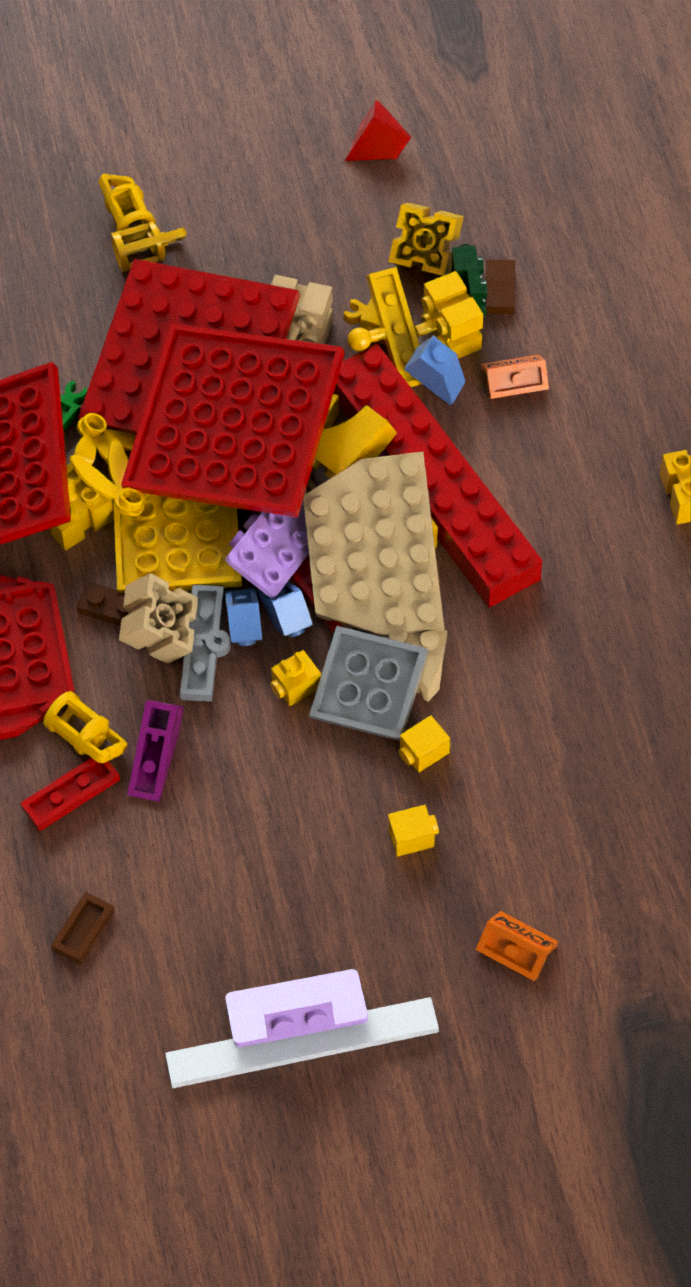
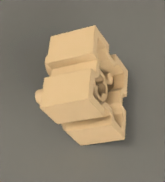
[271,275,333,344]
[119,573,198,664]

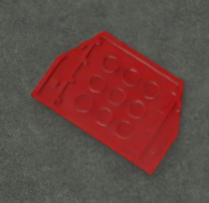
[0,576,75,740]

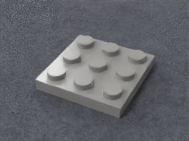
[309,626,429,741]

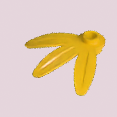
[74,413,136,465]
[69,440,151,516]

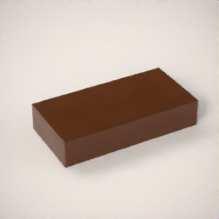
[485,259,515,314]
[51,892,115,965]

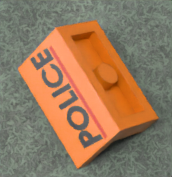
[481,354,549,399]
[475,911,559,981]

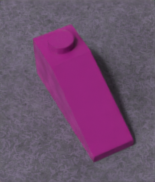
[127,700,184,802]

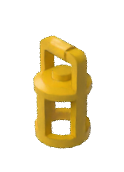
[98,174,156,243]
[110,221,187,273]
[43,691,128,763]

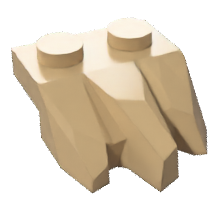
[382,629,447,702]

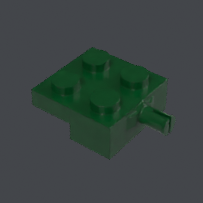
[451,244,487,316]

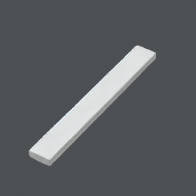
[165,997,439,1089]

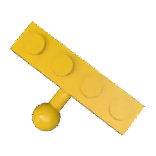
[348,267,423,388]

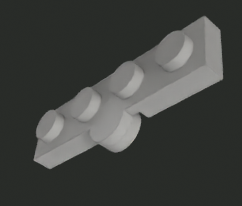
[180,585,231,702]

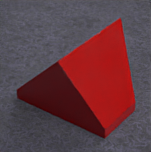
[344,101,411,161]

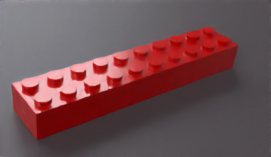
[333,344,543,608]

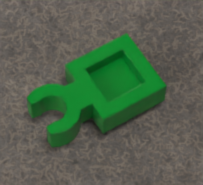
[60,380,88,432]

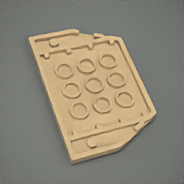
[303,452,445,637]

